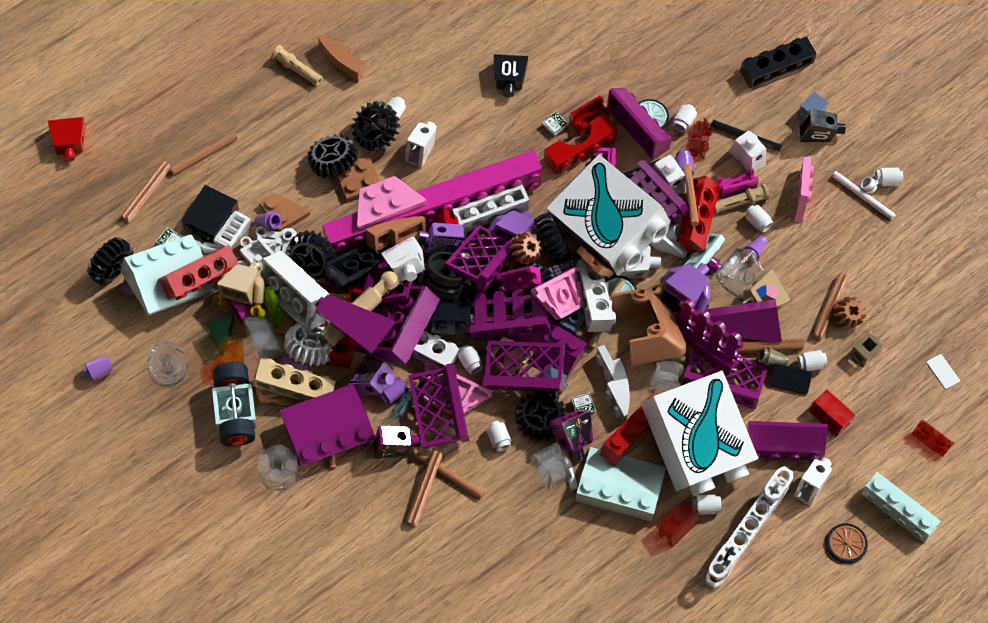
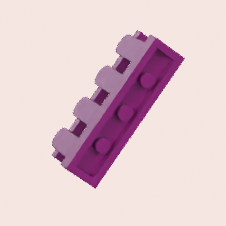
[630,159,690,220]
[470,286,550,341]
[676,299,744,373]

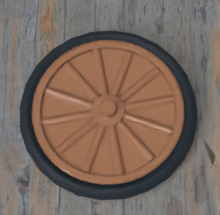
[826,523,868,563]

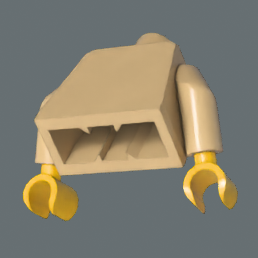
[212,261,265,318]

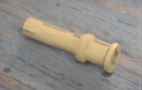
[271,45,323,87]
[714,183,770,213]

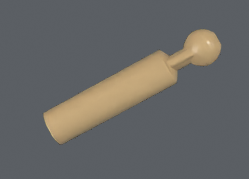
[320,271,399,347]

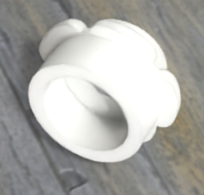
[860,176,878,194]

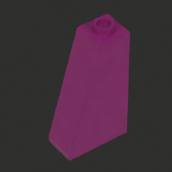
[315,294,396,355]
[707,299,782,342]

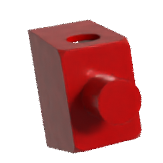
[48,117,86,162]

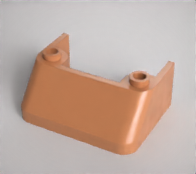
[611,288,686,366]

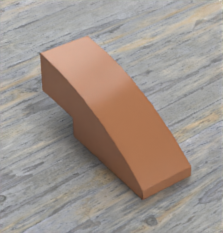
[318,34,365,82]
[366,216,426,251]

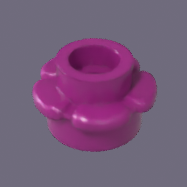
[707,257,722,274]

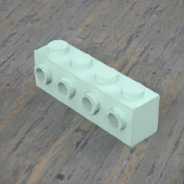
[862,472,941,543]

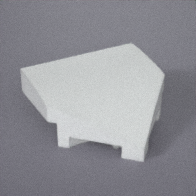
[240,236,282,273]

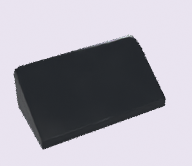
[770,364,812,394]

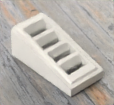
[213,211,251,248]

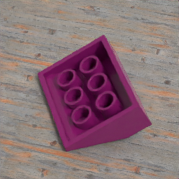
[353,286,440,364]
[279,384,376,466]

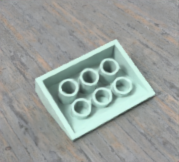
[120,235,215,315]
[575,447,666,522]

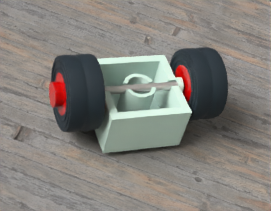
[212,362,257,447]

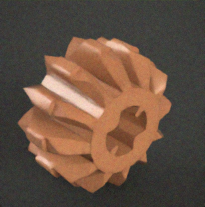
[509,232,543,265]
[833,296,867,329]

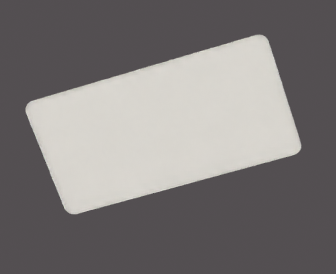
[927,354,960,389]

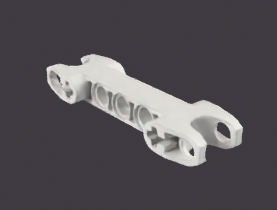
[706,466,793,589]

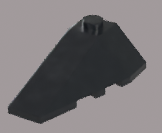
[324,244,394,290]

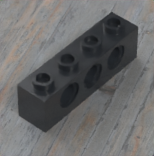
[740,36,817,88]

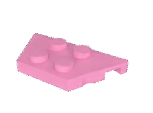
[357,176,426,230]
[530,266,584,320]
[424,359,493,415]

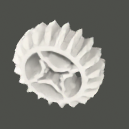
[284,324,333,366]

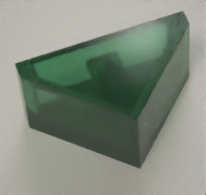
[206,312,235,355]

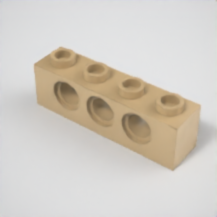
[252,358,336,402]

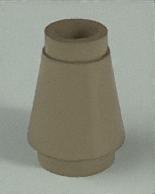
[758,347,789,366]

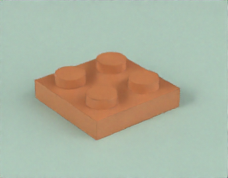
[337,156,380,201]

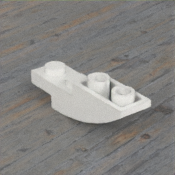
[595,345,630,423]

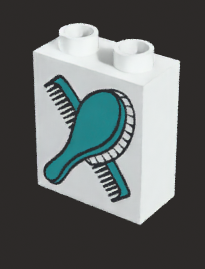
[547,155,670,276]
[641,370,758,497]

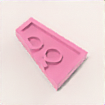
[795,157,814,223]

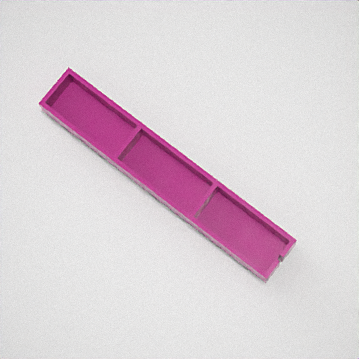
[322,150,542,257]

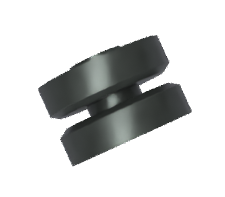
[421,251,468,300]

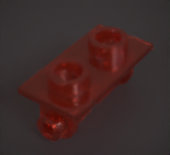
[688,118,712,159]
[912,420,955,458]

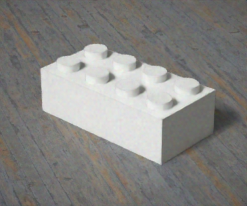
[261,250,329,331]

